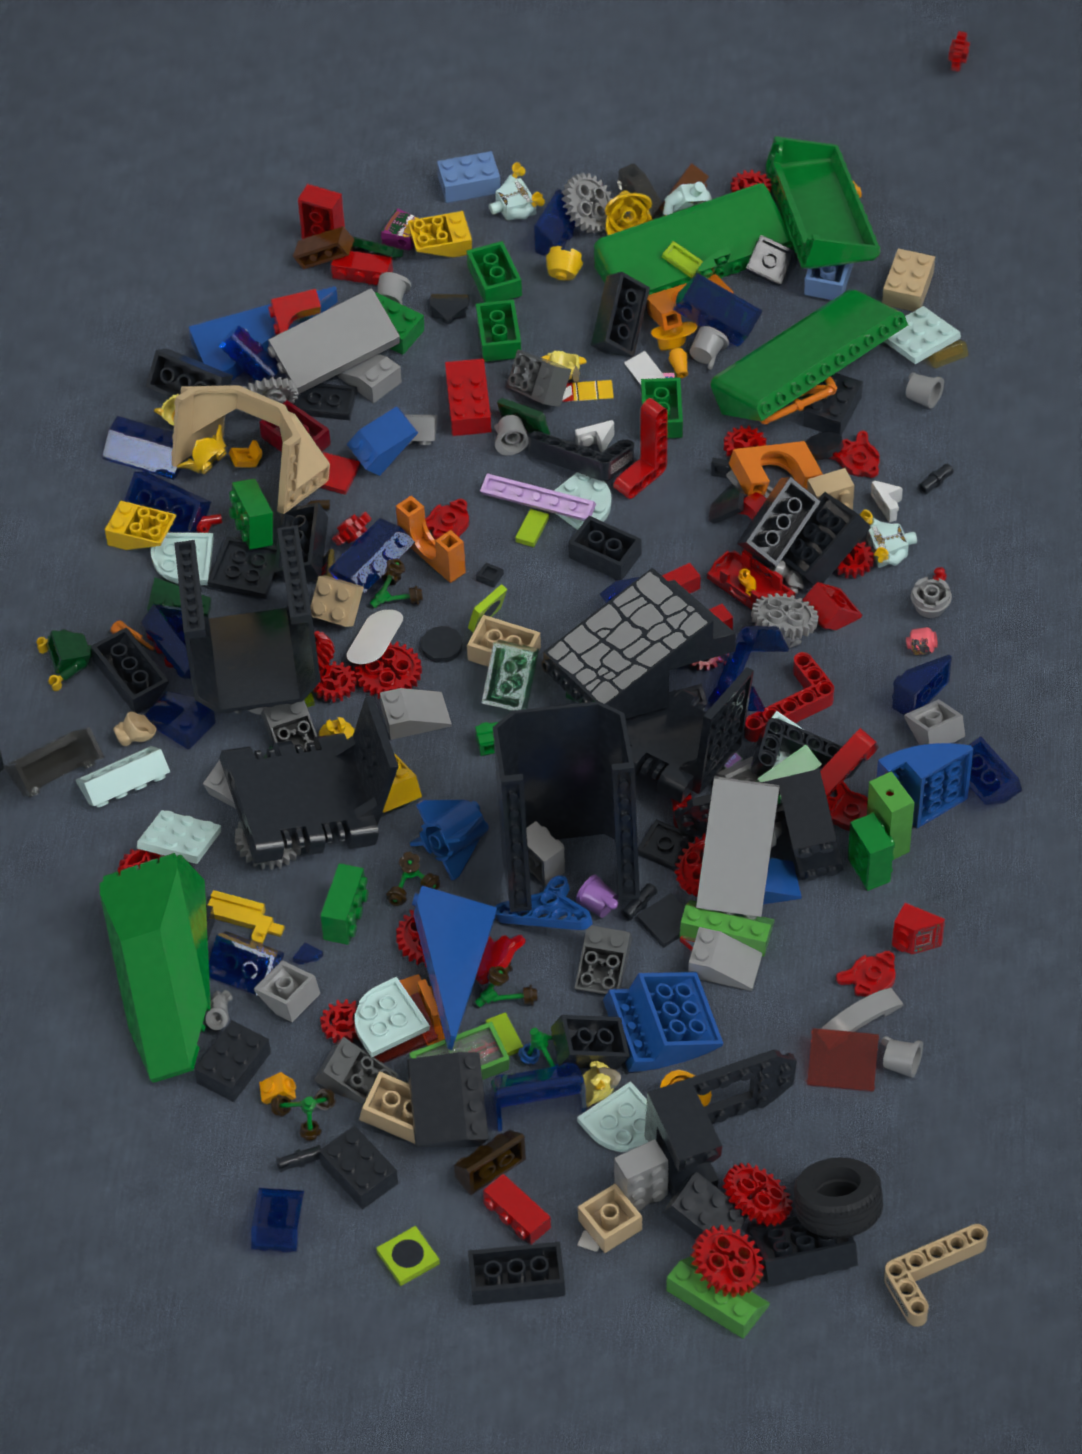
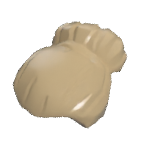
[113,712,157,746]

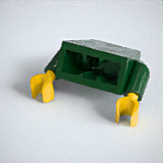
[36,629,93,691]

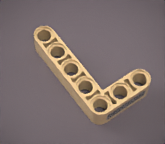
[884,1224,988,1327]

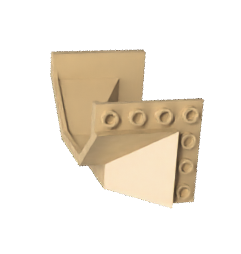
[171,385,330,514]

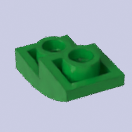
[695,247,731,280]

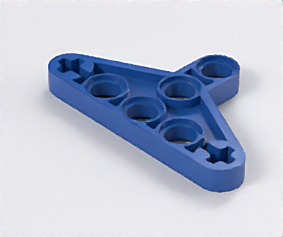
[495,875,593,930]

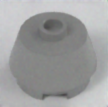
[911,577,952,618]

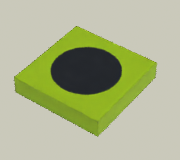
[468,584,507,633]
[376,1226,440,1286]

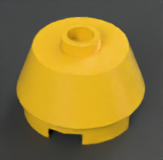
[546,246,583,281]

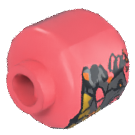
[906,627,938,655]

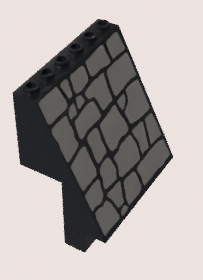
[542,568,736,719]

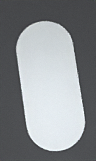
[347,610,403,664]

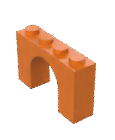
[646,274,736,331]
[729,441,823,496]
[396,495,466,583]

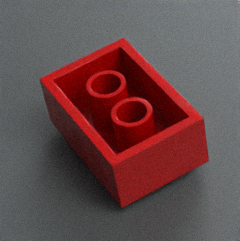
[298,184,345,239]

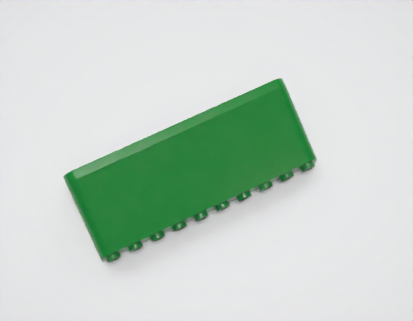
[765,136,880,269]
[594,183,796,295]
[711,289,908,421]

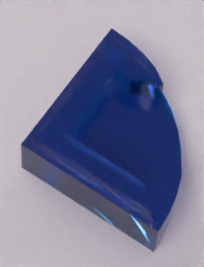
[293,942,323,964]

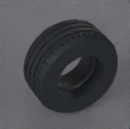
[794,1157,883,1238]

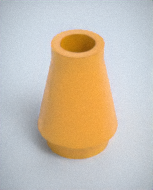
[668,348,688,378]

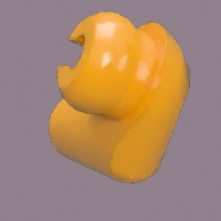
[738,569,756,596]

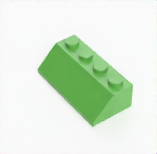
[680,900,775,957]
[667,1256,770,1339]

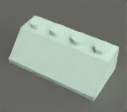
[75,746,170,808]

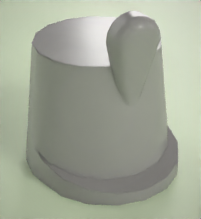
[377,272,411,304]
[690,326,729,370]
[906,372,944,408]
[494,415,528,456]
[881,1036,923,1078]

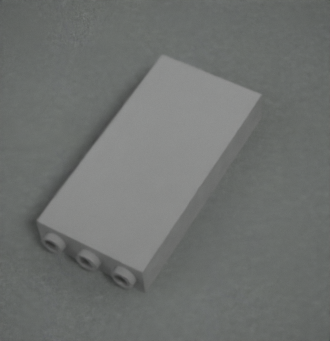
[267,288,400,394]
[696,776,779,919]

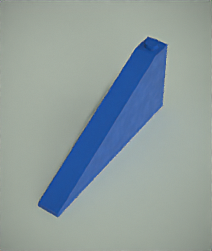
[189,286,338,380]
[412,886,497,1050]

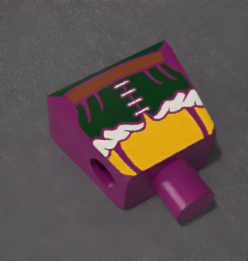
[381,208,419,250]

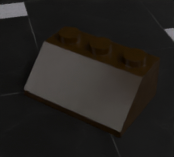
[454,1130,526,1195]

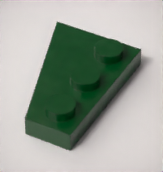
[351,236,404,260]
[497,398,550,435]

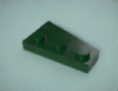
[147,577,212,618]

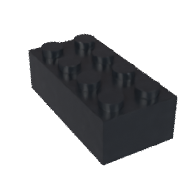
[146,348,233,397]
[737,477,821,568]
[468,1242,565,1305]

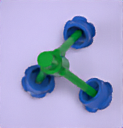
[518,1028,567,1082]

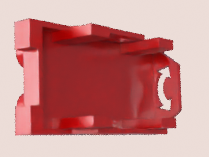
[707,549,795,610]

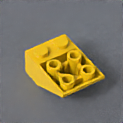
[408,211,472,257]
[105,501,176,550]
[383,753,422,813]

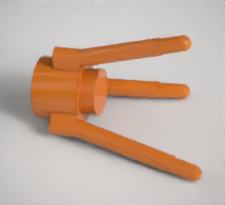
[110,620,154,651]

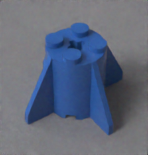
[409,800,489,880]

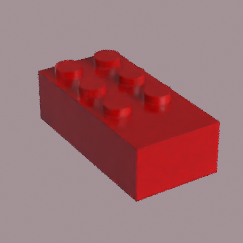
[445,359,492,436]

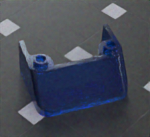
[708,626,789,712]
[491,1063,586,1132]

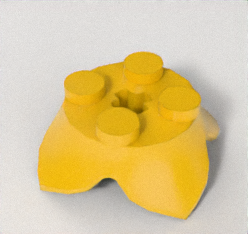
[605,191,652,235]
[176,424,227,475]

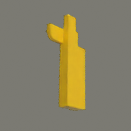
[208,890,285,945]

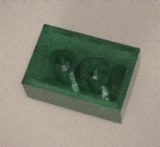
[482,639,539,711]

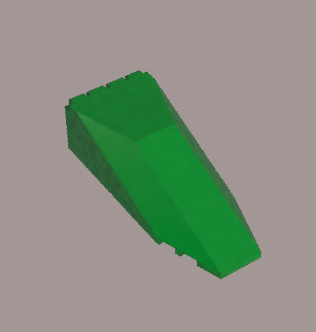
[99,853,211,1083]

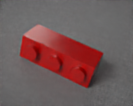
[331,251,393,285]
[483,1173,551,1244]

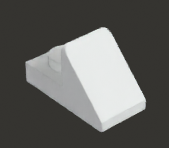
[575,420,614,453]
[871,481,902,523]

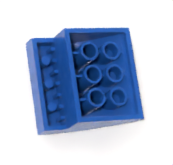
[877,743,973,829]
[603,972,724,1072]

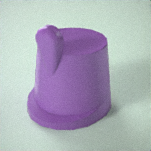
[576,874,618,918]

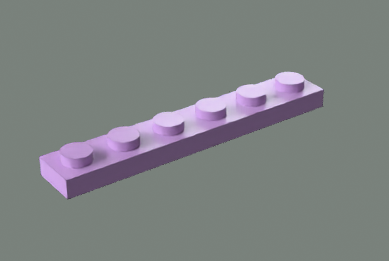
[480,474,596,521]

